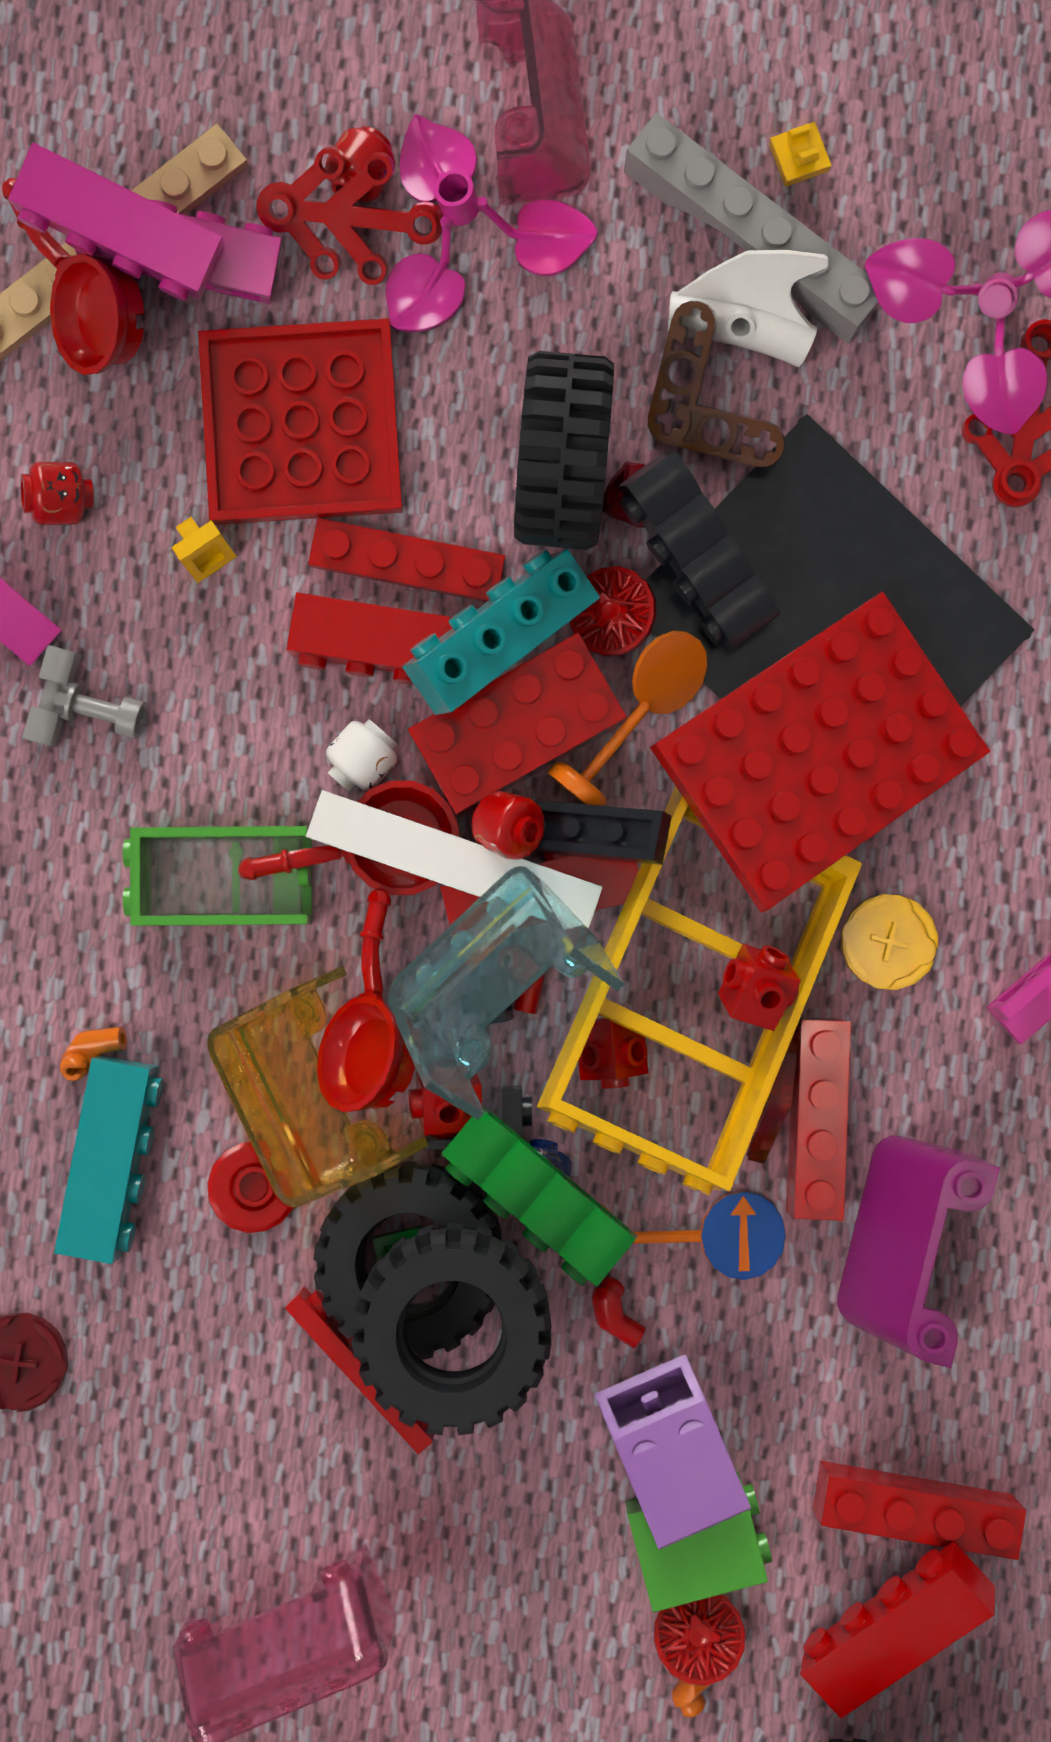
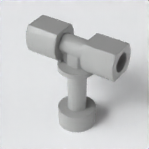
[22,645,147,747]

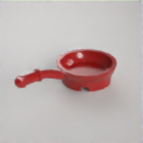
[2,178,144,375]
[238,780,459,895]
[317,888,418,1113]

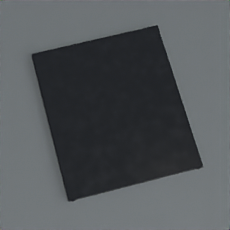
[645,414,1034,707]

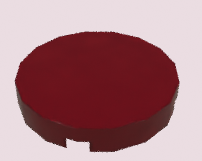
[0,1312,68,1412]

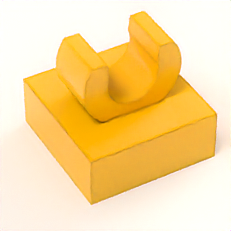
[769,122,832,187]
[171,516,237,583]

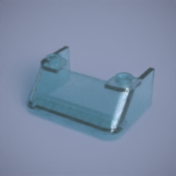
[387,866,625,1120]

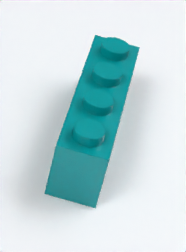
[54,1055,164,1264]

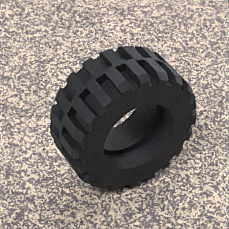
[514,351,614,550]
[313,1161,502,1360]
[352,1223,552,1436]

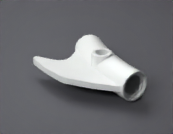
[668,250,829,367]

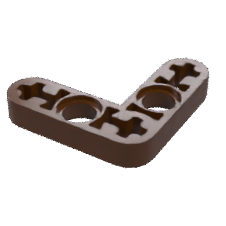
[648,301,786,467]

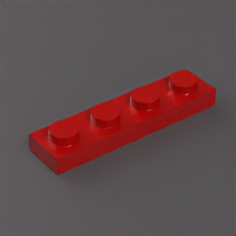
[308,518,506,602]
[285,1286,434,1455]

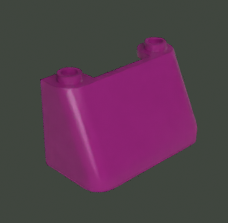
[837,1136,1000,1368]

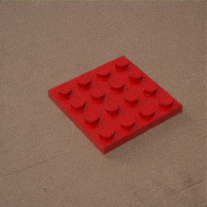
[198,318,403,525]

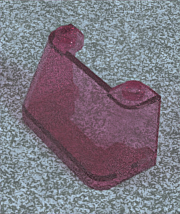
[475,0,591,205]

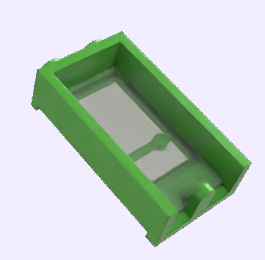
[123,826,312,926]

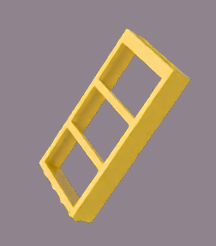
[537,786,862,1196]

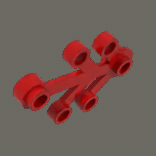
[256,146,443,285]
[961,319,1051,507]

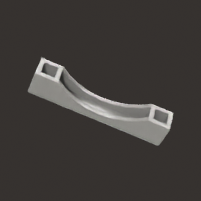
[624,112,879,344]

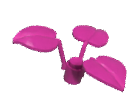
[385,114,598,332]
[865,209,1051,435]

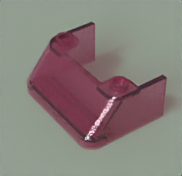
[173,1544,396,1742]

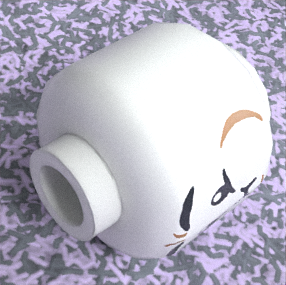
[326,719,397,792]

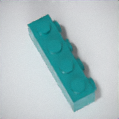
[402,548,600,715]

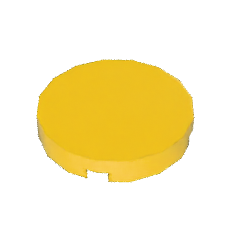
[841,894,938,990]

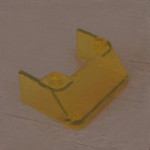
[207,966,428,1207]

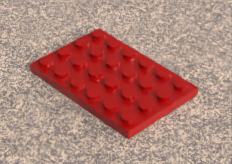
[650,591,991,913]

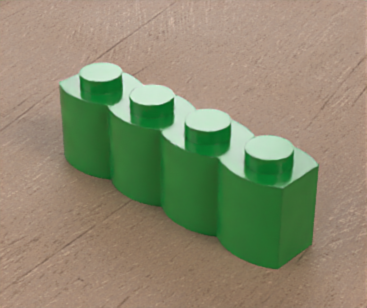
[441,1106,637,1286]

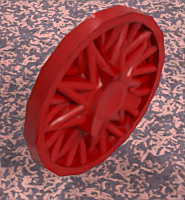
[569,566,657,657]
[207,1141,299,1233]
[653,1594,745,1686]

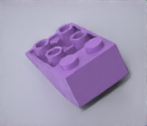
[595,1354,751,1550]

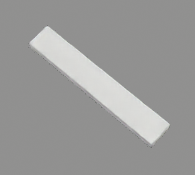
[306,790,603,934]

